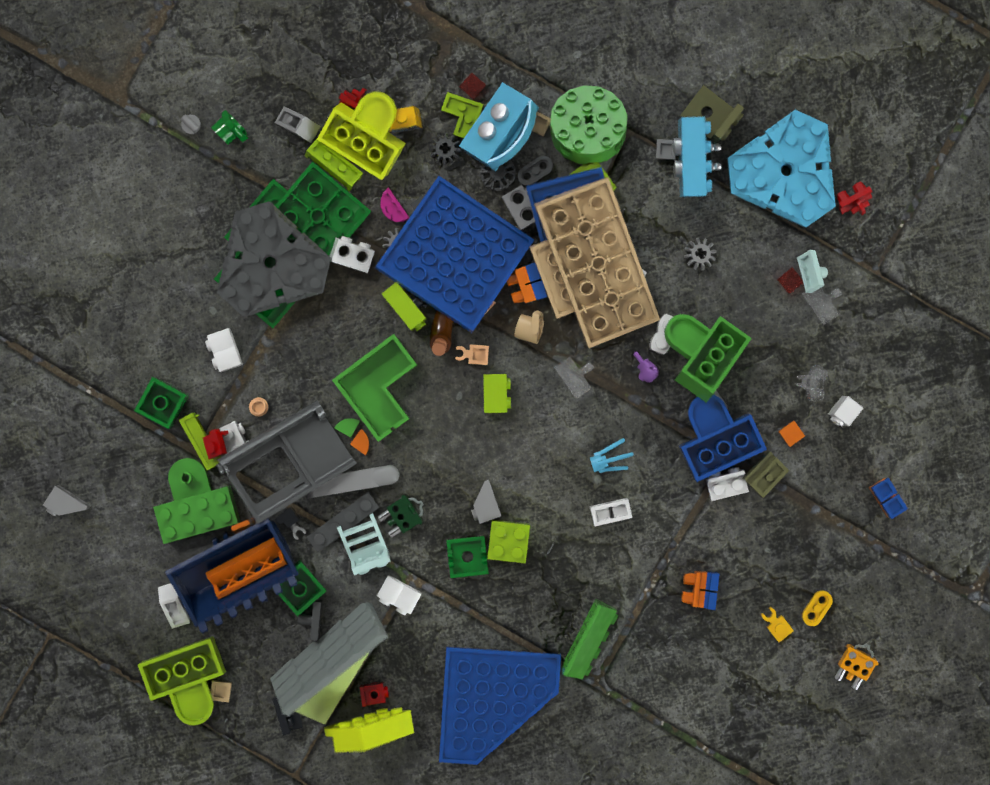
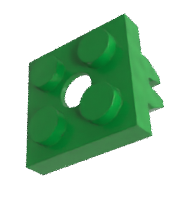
[446,536,489,578]

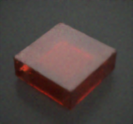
[777,267,803,294]

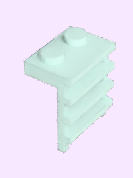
[337,514,390,575]

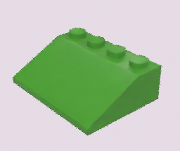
[561,598,618,679]

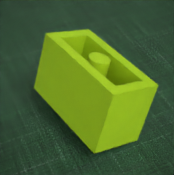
[483,374,511,413]

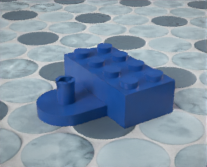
[679,395,767,482]

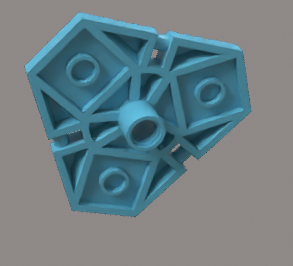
[727,110,836,228]

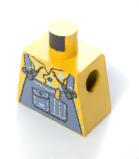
[388,106,423,134]

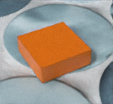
[778,420,805,447]

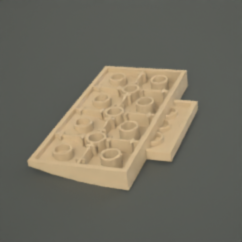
[529,177,660,348]

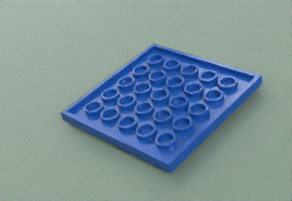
[375,176,534,333]

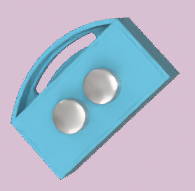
[459,82,539,172]
[673,117,721,197]

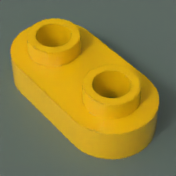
[802,590,833,626]

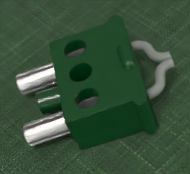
[378,494,424,537]

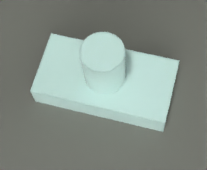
[797,250,828,293]

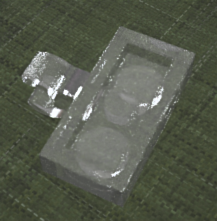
[801,288,842,325]
[554,357,594,399]

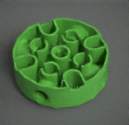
[550,86,627,164]

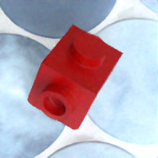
[203,429,229,460]

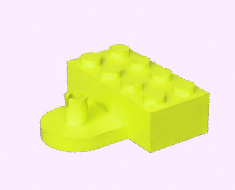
[317,92,406,180]

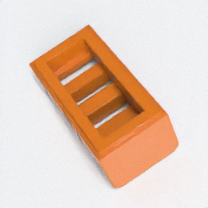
[231,518,255,534]

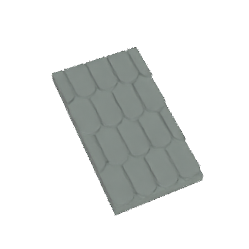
[270,602,388,724]

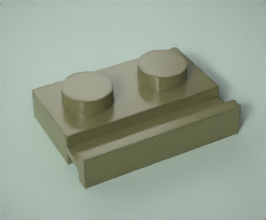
[742,451,789,498]

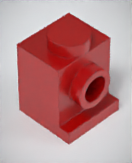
[360,682,389,707]

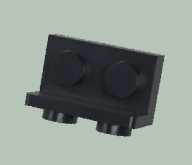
[272,695,303,736]

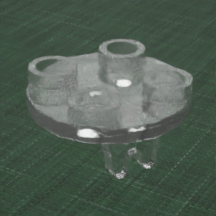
[796,364,828,403]

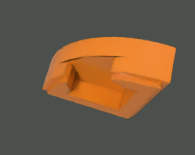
[350,429,369,456]

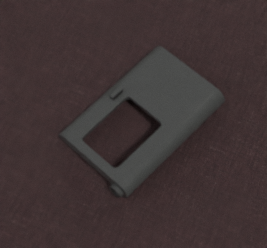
[216,400,357,524]

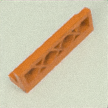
[206,537,287,599]

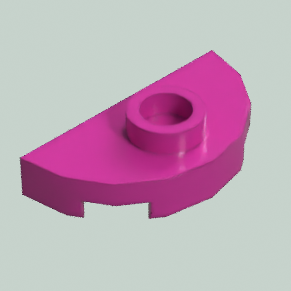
[380,187,409,222]

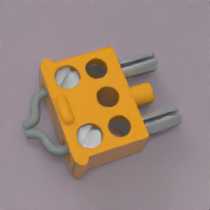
[835,643,879,690]

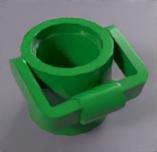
[211,110,248,145]

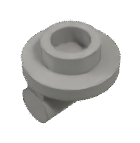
[180,114,201,134]

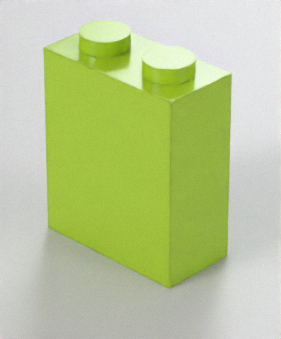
[382,282,427,331]

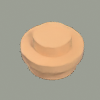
[249,397,268,417]

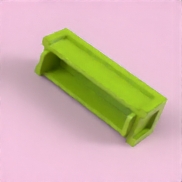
[305,139,363,192]
[179,412,223,470]

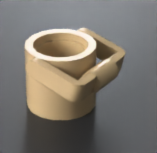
[515,310,544,344]

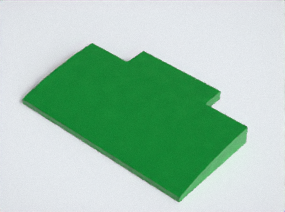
[214,161,371,328]

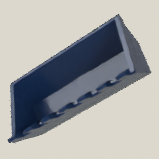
[165,518,299,634]

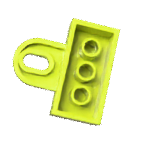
[324,707,414,752]

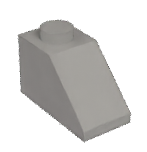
[275,106,321,143]
[471,479,501,524]
[43,485,91,516]

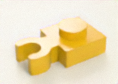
[761,607,794,642]

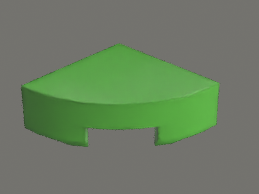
[334,418,360,437]

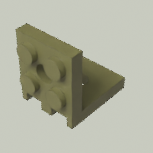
[679,85,744,144]

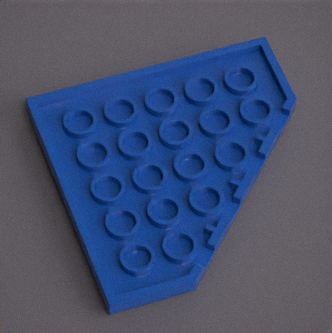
[439,646,561,765]

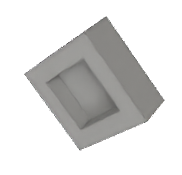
[655,139,675,160]

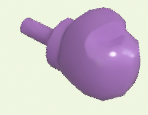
[633,352,659,383]

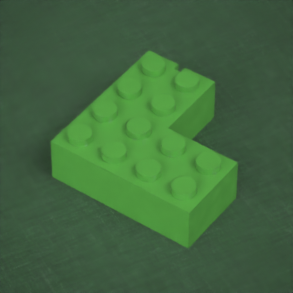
[332,334,417,442]

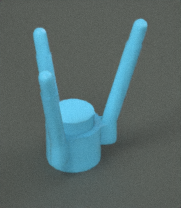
[590,438,634,473]

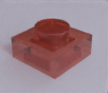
[459,73,486,100]

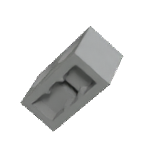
[502,185,535,231]

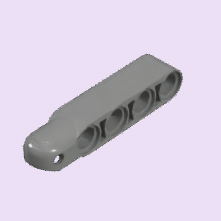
[307,465,400,498]

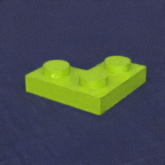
[441,92,484,139]

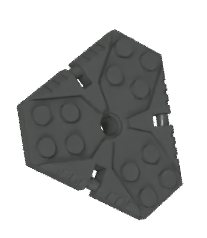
[217,201,331,317]

